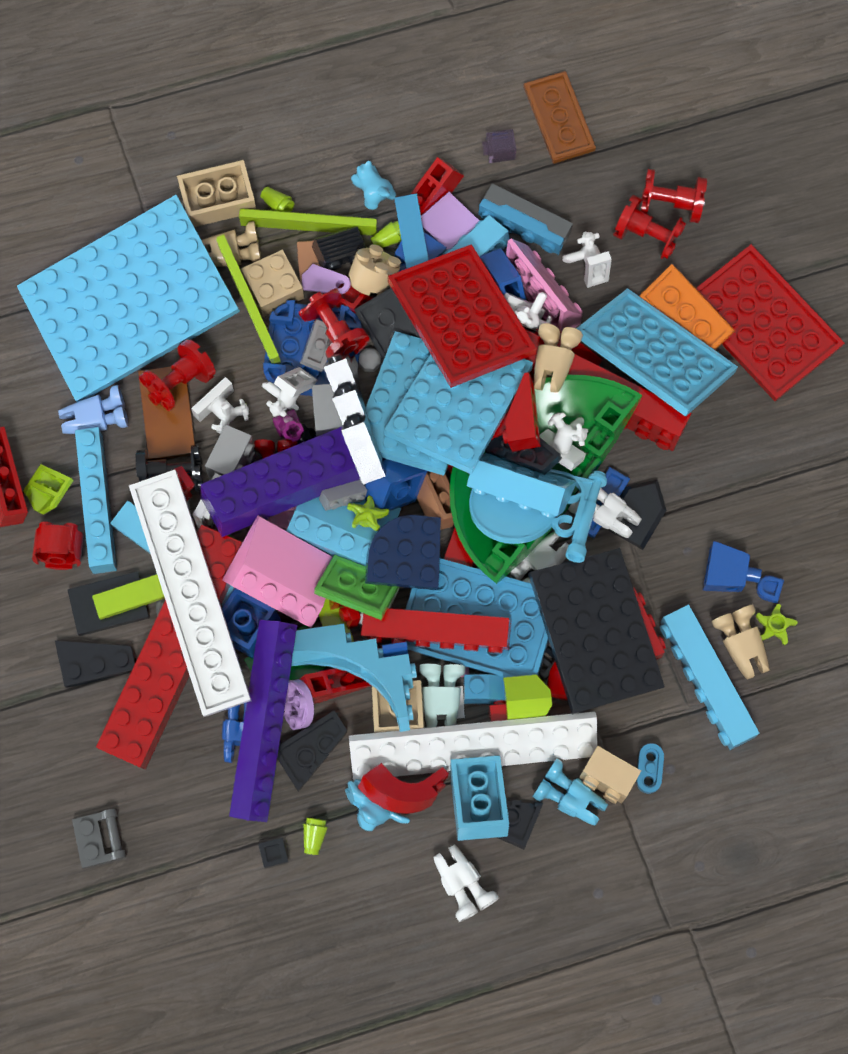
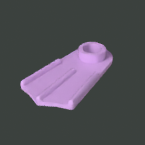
[301,264,351,294]

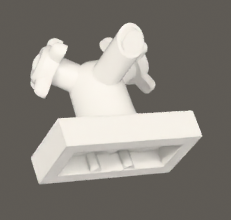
[562,231,612,288]
[504,292,552,336]
[261,367,317,417]
[191,377,249,434]
[539,413,588,471]

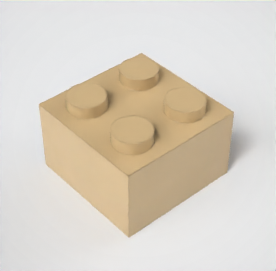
[241,250,304,317]
[372,680,425,733]
[579,746,641,804]

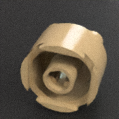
[348,245,401,296]

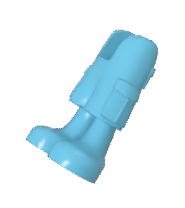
[532,758,608,825]

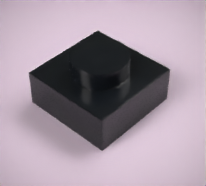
[258,838,289,869]

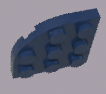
[365,515,441,590]

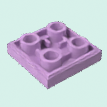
[421,192,479,250]

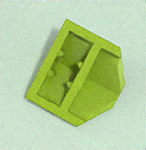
[23,464,73,515]
[503,675,552,720]

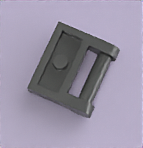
[72,809,126,869]

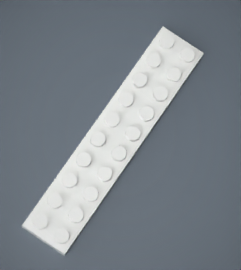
[129,470,252,717]
[349,712,597,781]

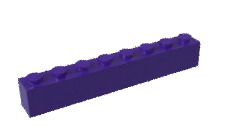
[229,620,297,822]

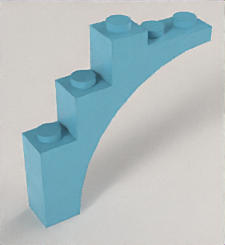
[291,624,417,732]

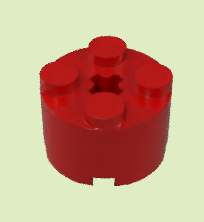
[32,522,84,570]

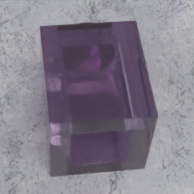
[482,129,517,163]

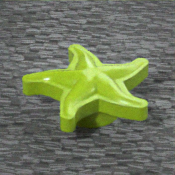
[347,496,389,531]
[755,604,798,645]

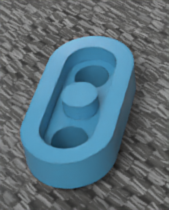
[636,744,664,794]

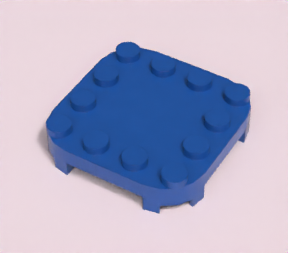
[263,300,361,396]

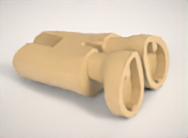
[202,221,261,267]
[534,323,583,393]
[711,604,770,679]

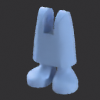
[58,385,129,434]

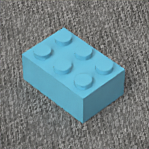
[450,756,509,841]

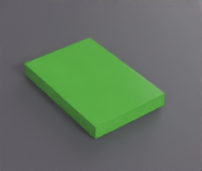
[314,554,399,620]

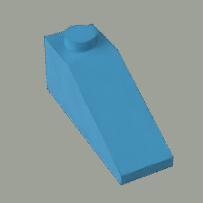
[464,674,505,704]

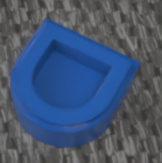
[756,576,784,604]

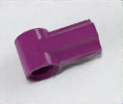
[272,409,304,442]

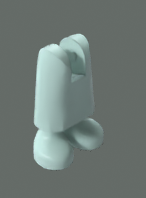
[419,664,465,728]

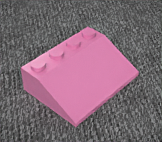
[506,238,582,331]
[222,516,333,628]

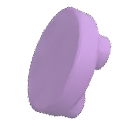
[284,679,314,730]

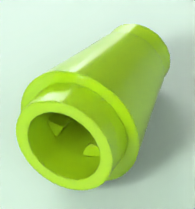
[260,187,294,212]
[370,221,402,248]
[303,818,328,855]

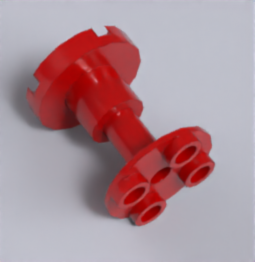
[640,169,707,223]
[613,195,686,260]
[298,288,370,358]
[139,339,216,411]

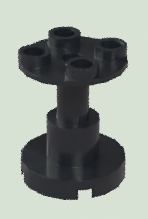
[135,445,203,492]

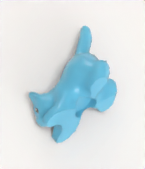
[351,161,396,210]
[345,779,410,831]

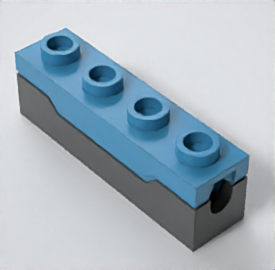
[478,183,573,255]

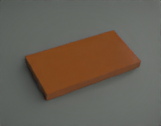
[524,71,596,164]
[138,367,195,461]

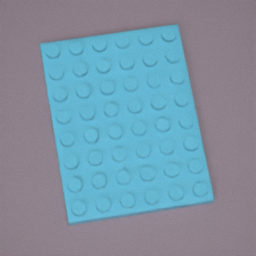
[17,195,240,402]

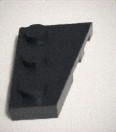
[484,435,562,475]
[55,640,135,688]
[277,710,348,792]
[496,800,543,849]

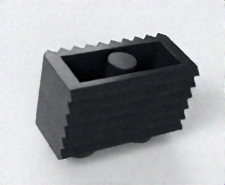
[312,226,367,271]

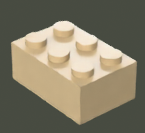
[177,160,256,227]

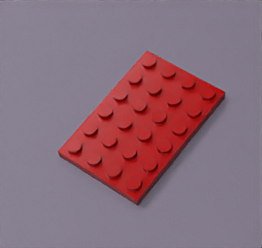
[388,244,537,388]
[696,245,845,402]

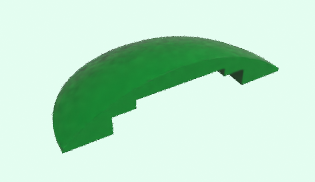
[450,375,642,584]

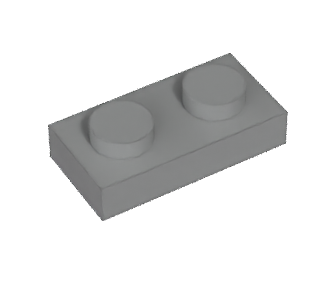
[300,319,332,372]

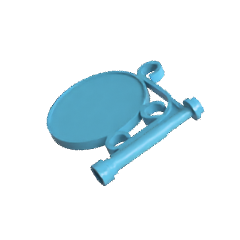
[469,469,607,563]

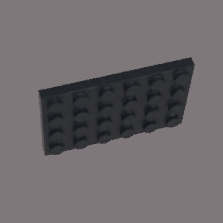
[528,548,665,715]

